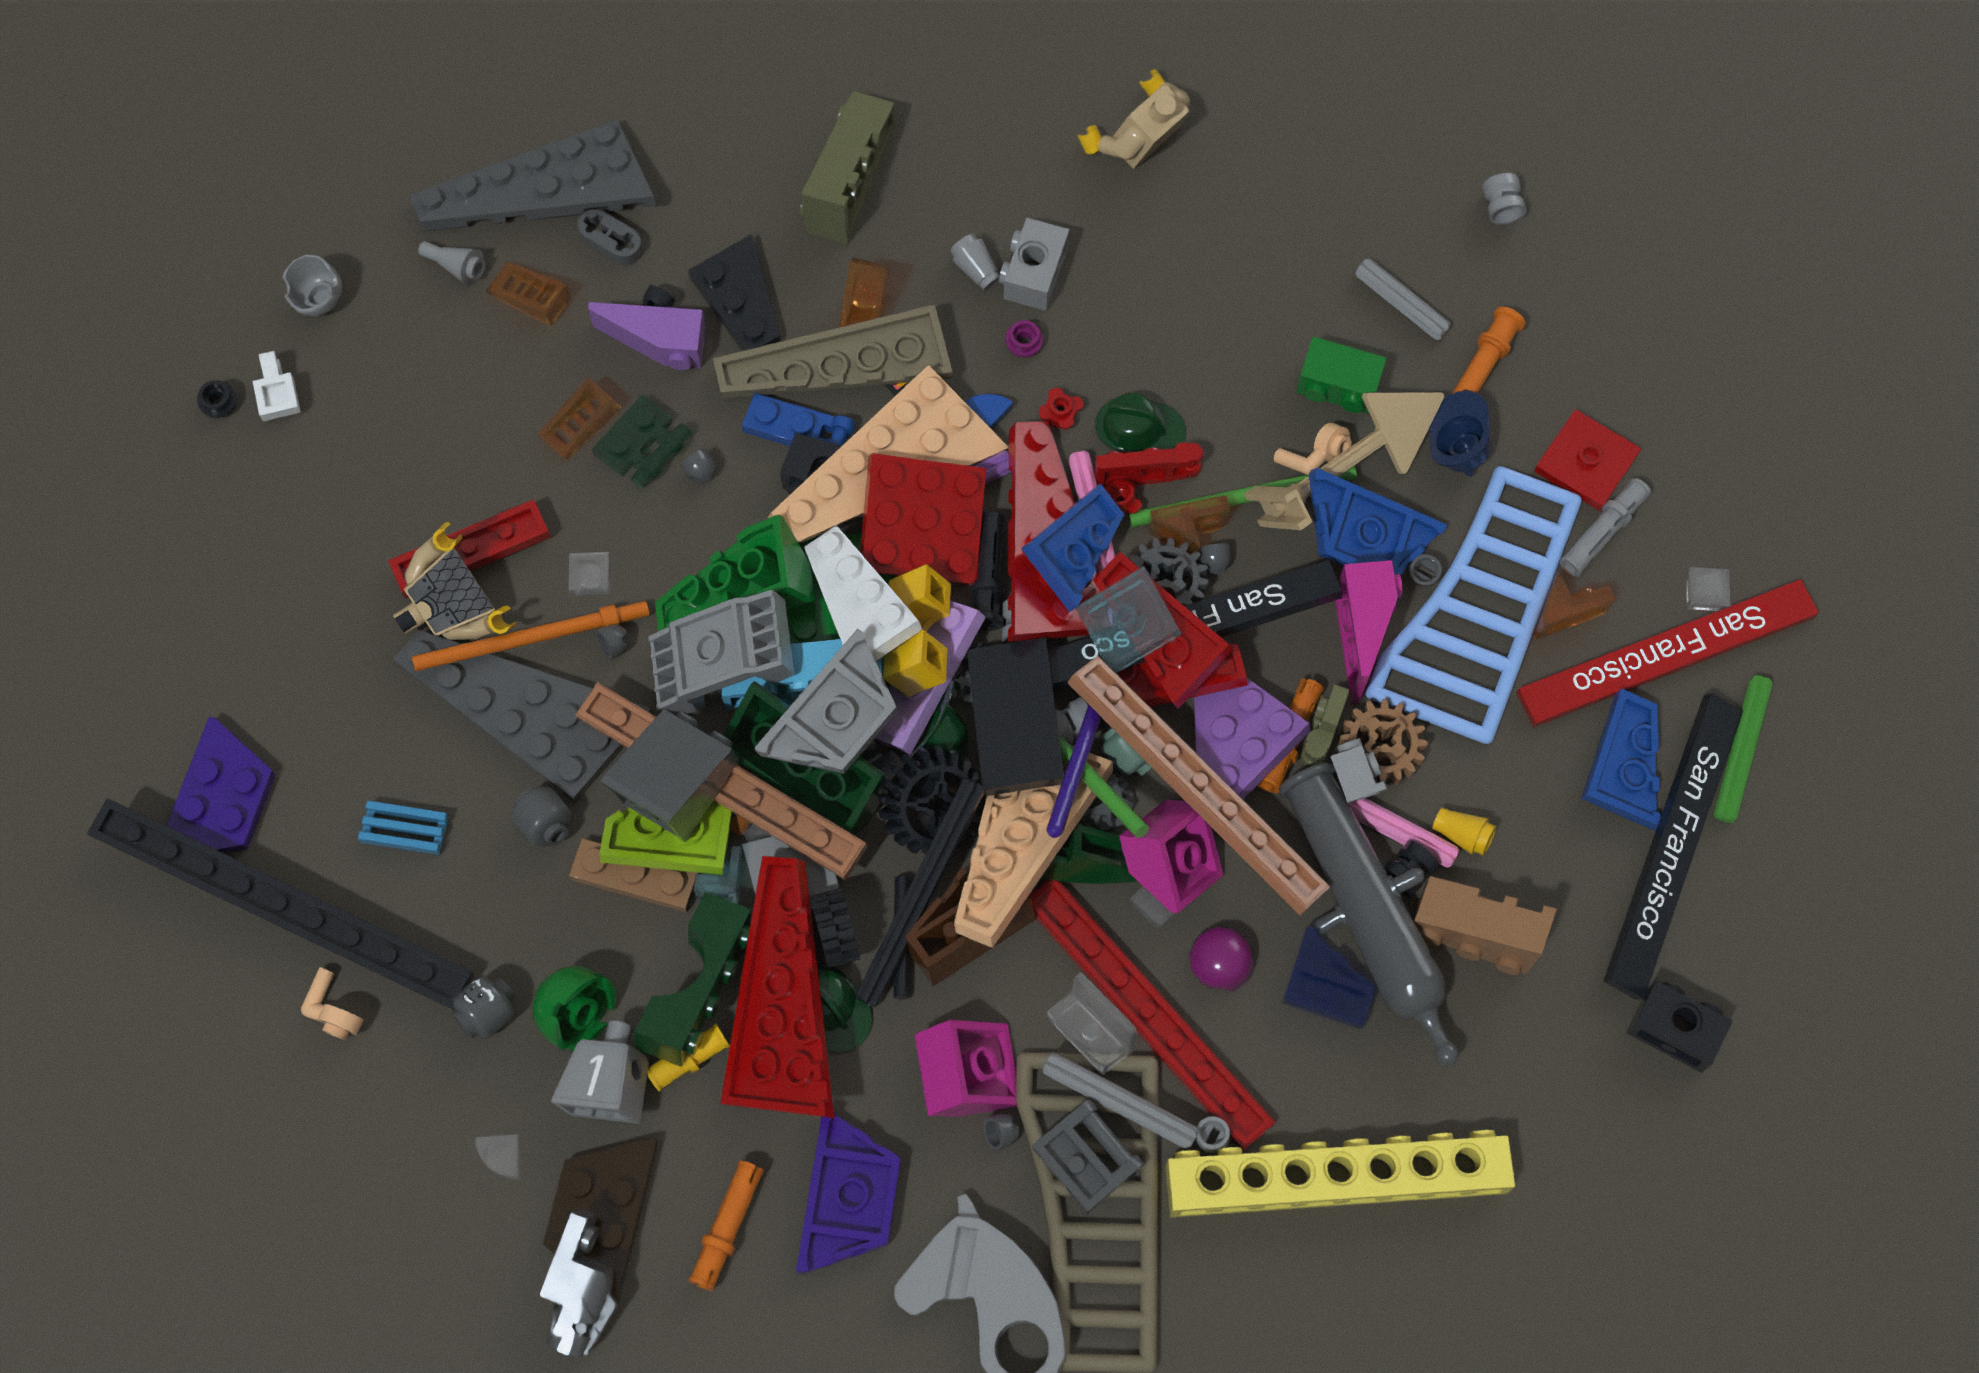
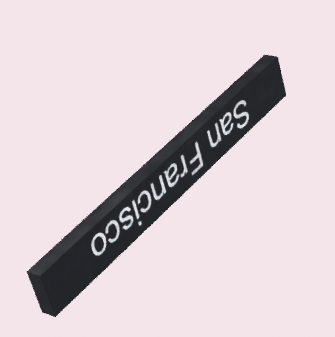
[1048,560,1342,691]
[1603,693,1743,1000]

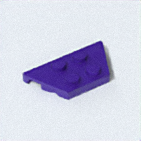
[167,716,276,853]
[796,1112,901,1274]

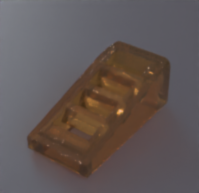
[486,261,571,327]
[537,377,622,460]

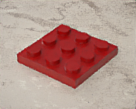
[860,453,986,585]

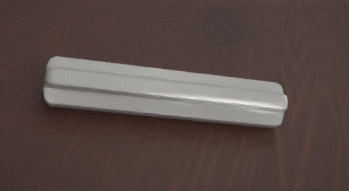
[1355,258,1451,340]

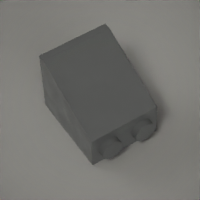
[600,709,739,842]

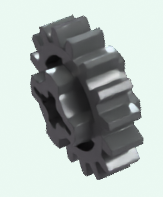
[1128,537,1209,606]

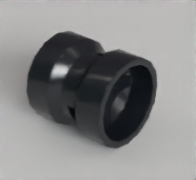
[1384,841,1439,898]

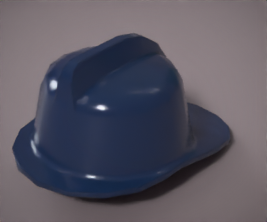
[1430,391,1492,477]

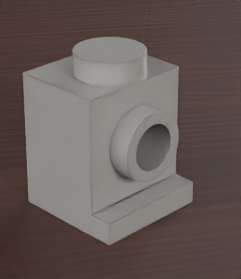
[1331,738,1388,804]

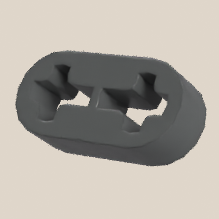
[577,209,643,265]

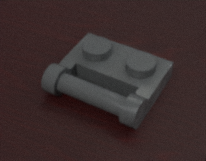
[1032,1099,1145,1214]

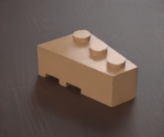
[1412,876,1557,975]

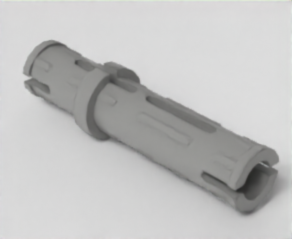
[1559,478,1651,577]

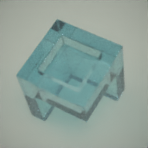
[694,846,744,904]

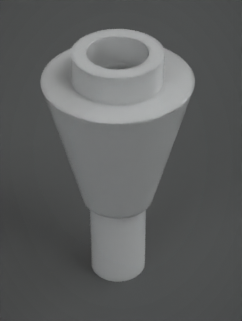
[418,241,485,285]

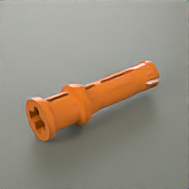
[1452,306,1526,394]

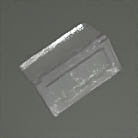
[1047,972,1136,1075]

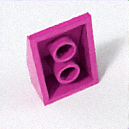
[1335,560,1402,704]

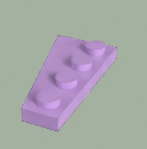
[875,601,986,755]

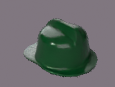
[1095,393,1186,453]
[910,681,968,772]
[817,962,872,1053]

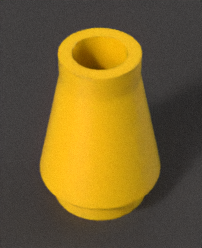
[1432,807,1497,856]

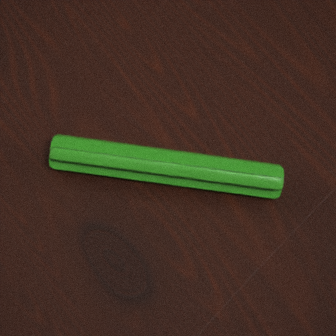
[1714,675,1773,823]

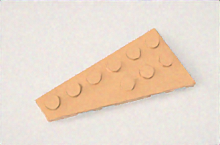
[768,365,1009,544]
[954,746,1113,948]

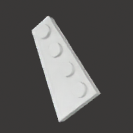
[804,525,922,661]

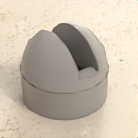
[1196,1117,1230,1154]

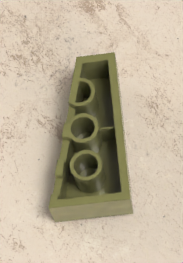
[800,91,895,245]

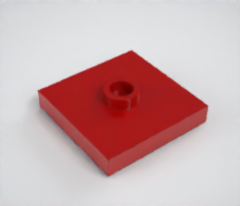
[1534,409,1641,512]

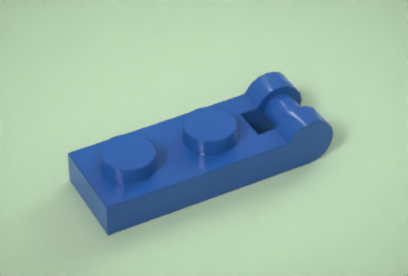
[742,393,856,446]

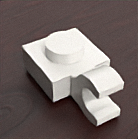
[253,351,301,421]

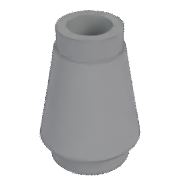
[950,233,1000,291]

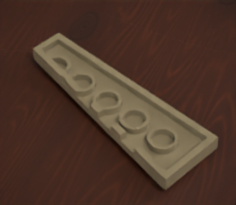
[713,304,953,398]

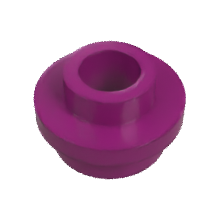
[1005,320,1043,358]

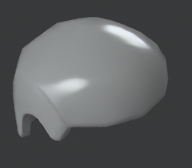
[283,254,342,317]

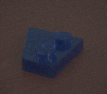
[1282,926,1376,1030]

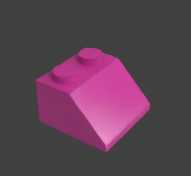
[1119,800,1223,913]
[914,1020,1017,1117]

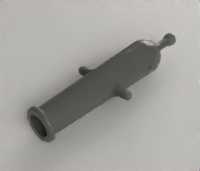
[1279,763,1459,1066]

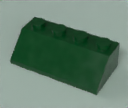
[723,681,885,835]

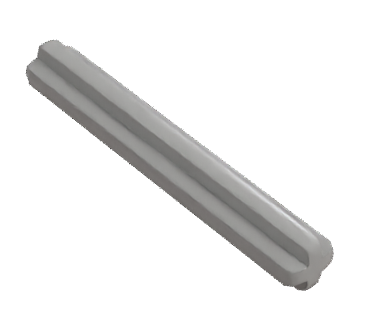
[1043,1052,1198,1149]

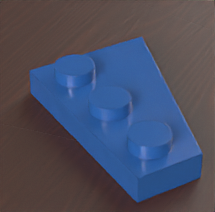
[1021,484,1124,612]
[1581,689,1660,830]

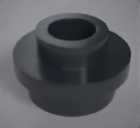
[197,380,237,418]

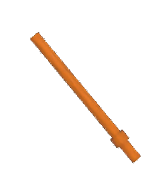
[411,601,649,672]

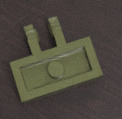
[1300,684,1349,767]

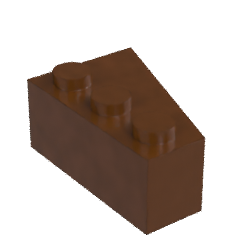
[905,862,1036,986]

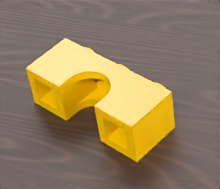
[883,564,951,697]

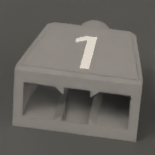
[551,1021,649,1124]

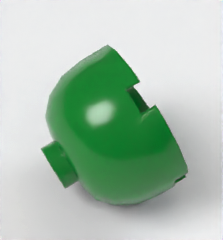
[532,966,616,1051]

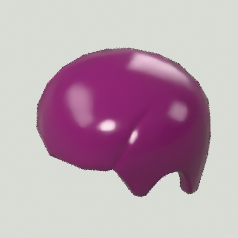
[1189,927,1255,991]

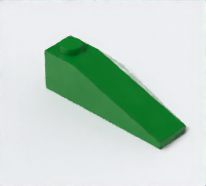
[655,514,815,632]

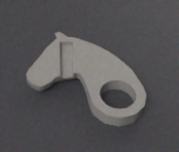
[894,1193,1067,1373]

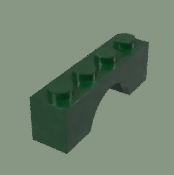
[634,891,751,1067]

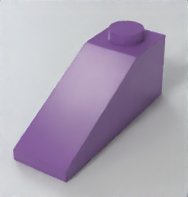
[588,302,706,370]

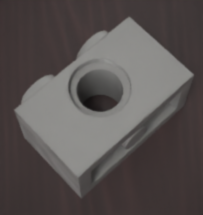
[999,217,1069,311]

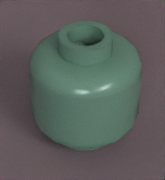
[1101,727,1152,776]

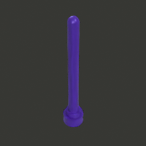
[1046,704,1101,838]

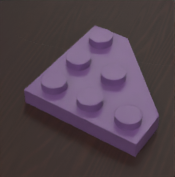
[1194,678,1311,799]

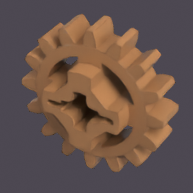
[1338,699,1428,786]

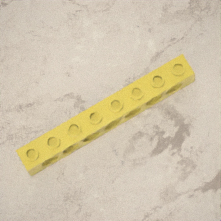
[1165,1130,1515,1217]

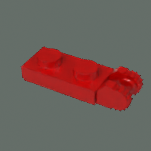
[1094,442,1204,488]

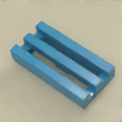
[358,800,449,855]

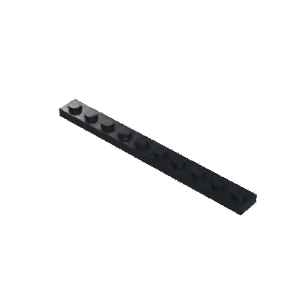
[87,798,474,1011]

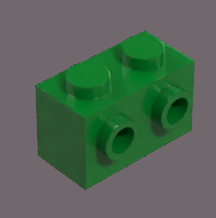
[1296,336,1386,414]

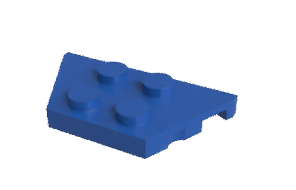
[1309,468,1447,575]

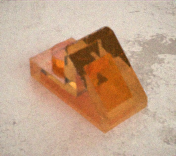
[839,258,890,327]
[1148,495,1230,555]
[1533,573,1616,640]

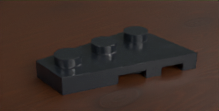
[688,234,781,351]

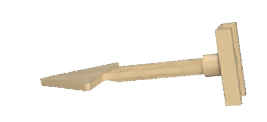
[1244,393,1444,530]

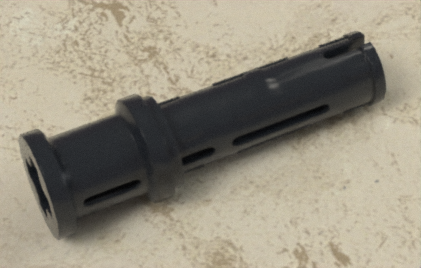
[970,511,1005,631]

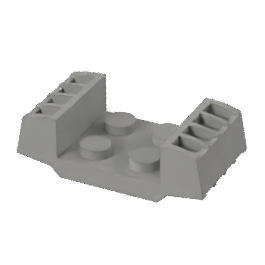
[648,590,795,715]

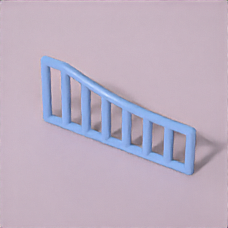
[1365,466,1582,744]

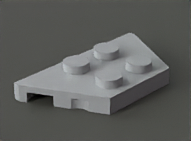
[754,628,897,774]

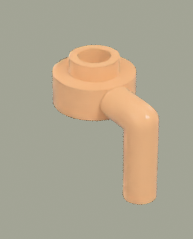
[1274,423,1352,475]
[301,967,364,1040]

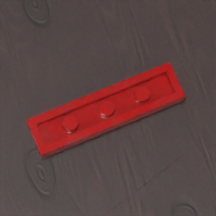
[388,499,551,599]

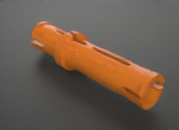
[1257,678,1324,793]
[688,1160,764,1292]

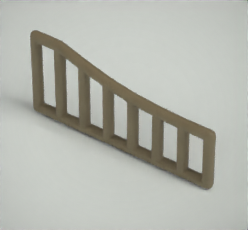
[1016,1052,1159,1373]

